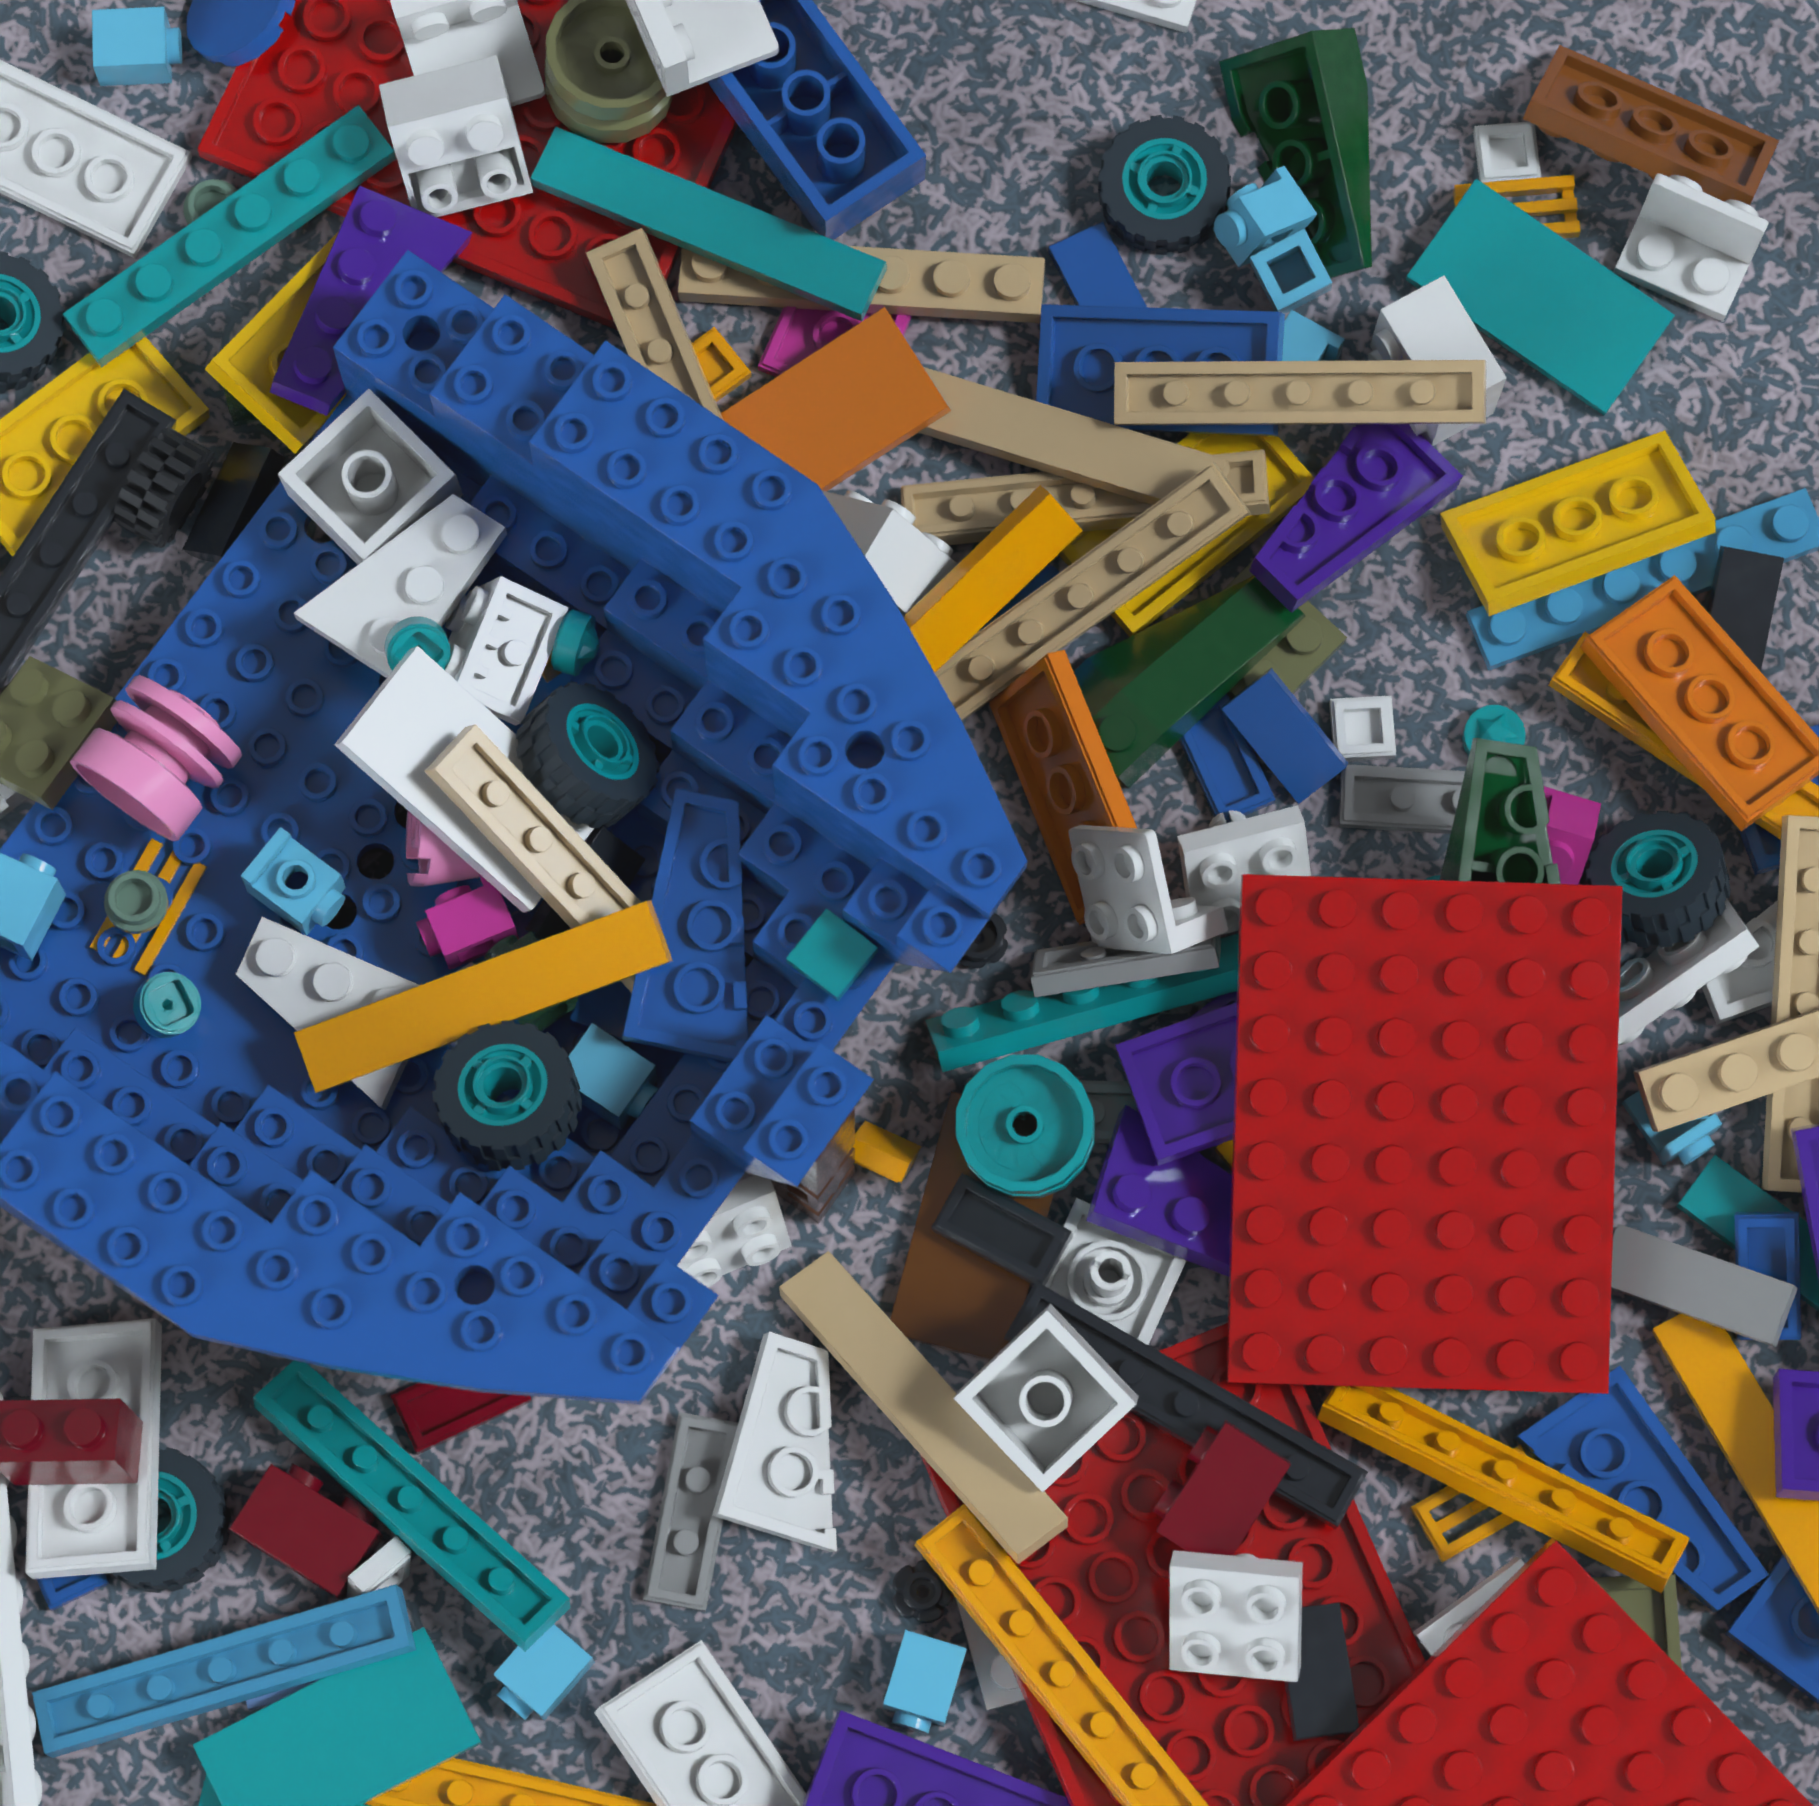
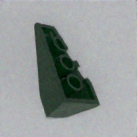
[1219,28,1372,279]
[1074,576,1306,788]
[1440,738,1561,884]

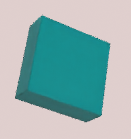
[786,908,878,1002]

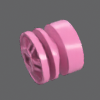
[70,675,243,841]

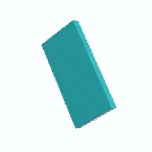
[1406,179,1675,416]
[193,1627,482,1806]

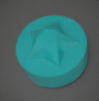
[551,609,600,676]
[385,616,451,671]
[1462,705,1526,756]
[133,972,201,1038]

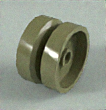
[544,0,675,143]

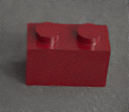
[0,1398,143,1485]
[1153,1420,1291,1556]
[230,1463,383,1601]

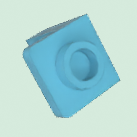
[1622,1091,1722,1166]

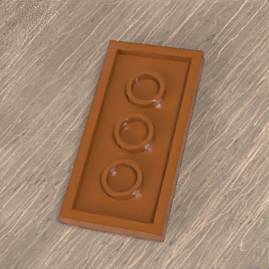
[1523,45,1779,205]

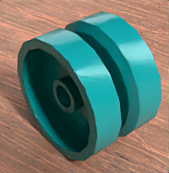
[956,1054,1095,1199]

